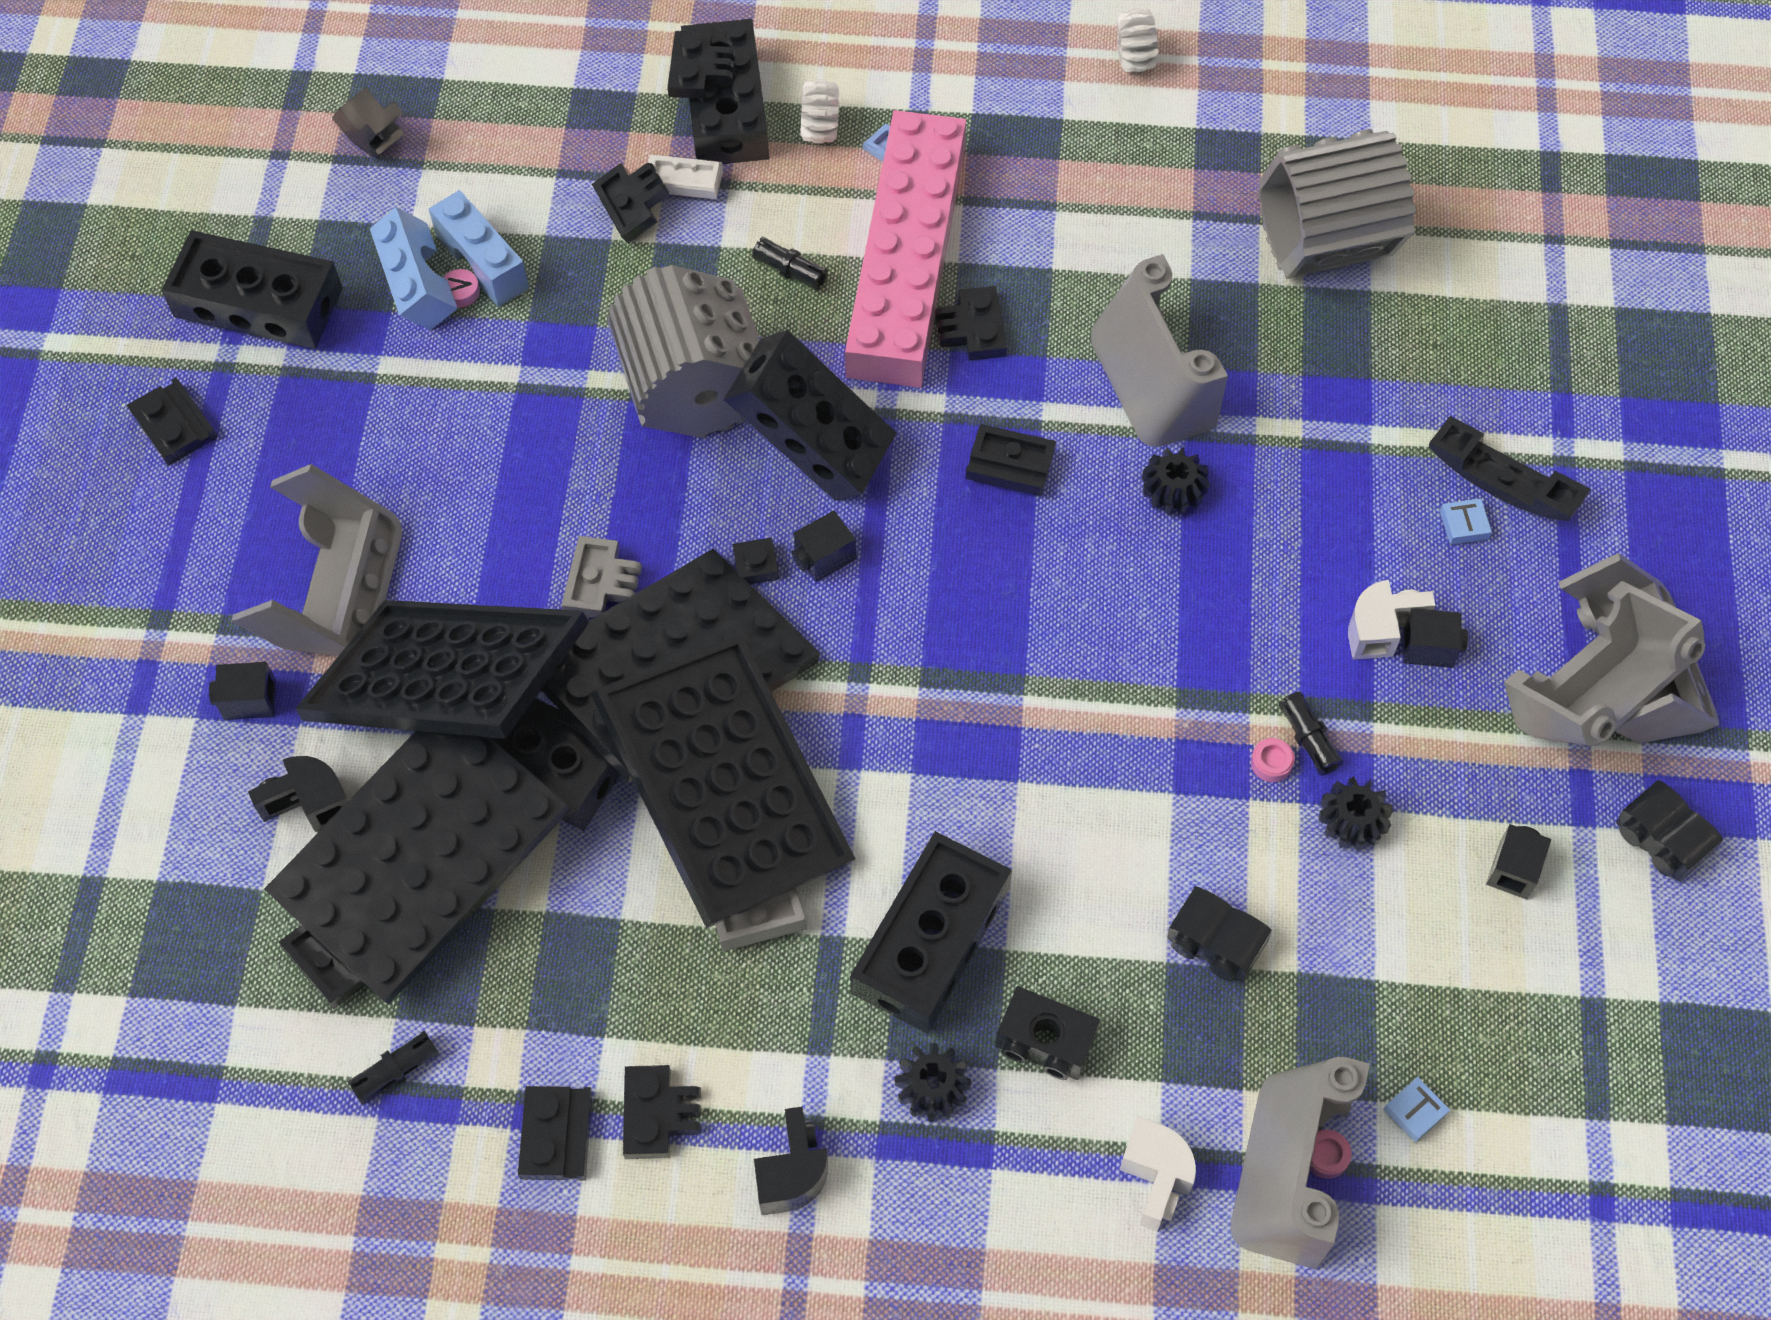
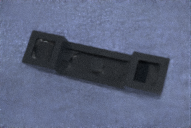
[1429,416,1591,521]

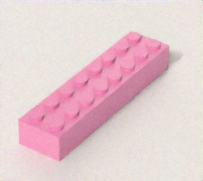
[845,110,966,388]

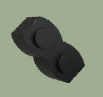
[1616,780,1723,882]
[1167,886,1272,982]

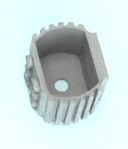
[1258,129,1416,279]
[607,265,760,438]

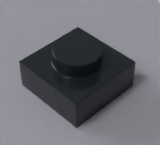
[732,537,779,584]

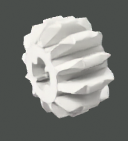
[1116,9,1159,73]
[800,79,839,144]

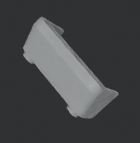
[231,464,402,656]
[1558,553,1719,744]

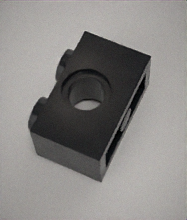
[995,986,1100,1080]

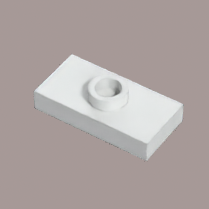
[648,155,723,199]

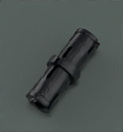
[752,236,828,291]
[1278,692,1343,776]
[347,1031,440,1105]

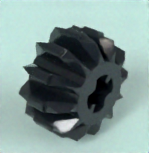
[1141,447,1209,516]
[1318,776,1393,852]
[895,1042,971,1123]

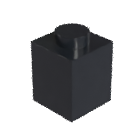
[791,510,857,582]
[1403,608,1468,668]
[209,662,276,720]
[1486,824,1552,900]

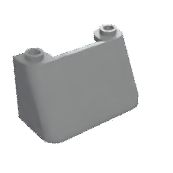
[1091,254,1228,447]
[1504,581,1705,746]
[1230,1057,1370,1270]

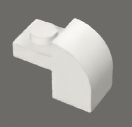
[1348,580,1436,660]
[1119,1116,1196,1232]

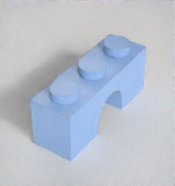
[428,190,529,308]
[370,207,458,330]

